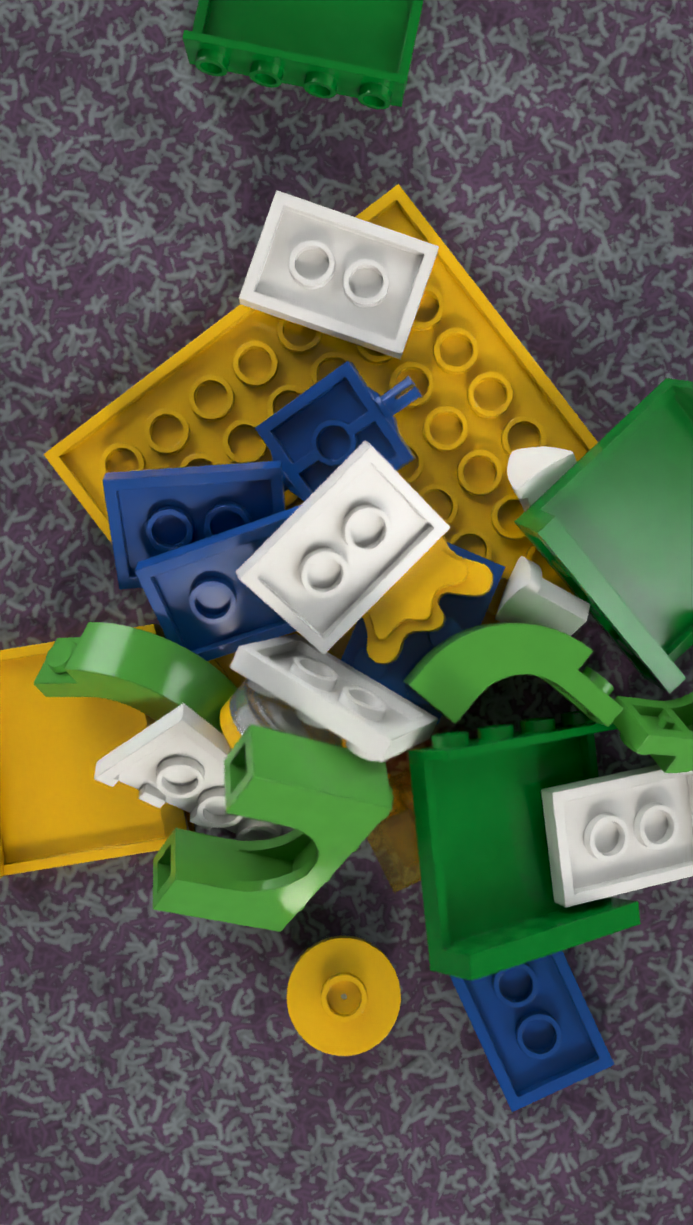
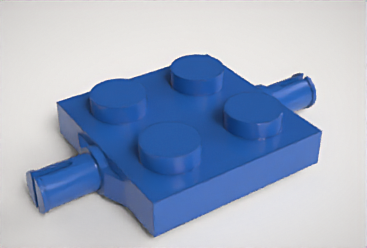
[255,361,422,502]

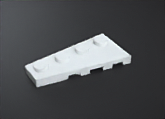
[94,703,294,841]

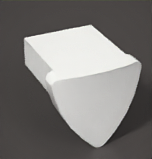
[507,446,577,512]
[495,556,591,636]

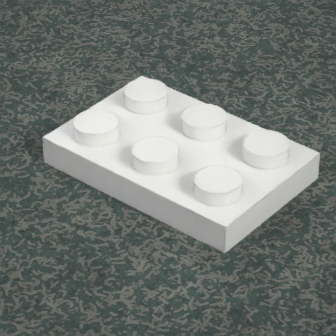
[239,190,439,360]
[236,441,451,655]
[230,633,439,762]
[541,765,693,908]

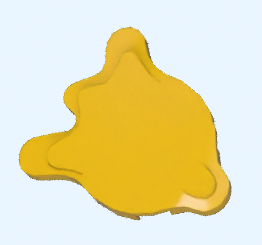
[362,536,494,664]

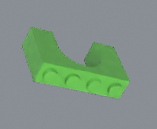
[153,724,393,932]

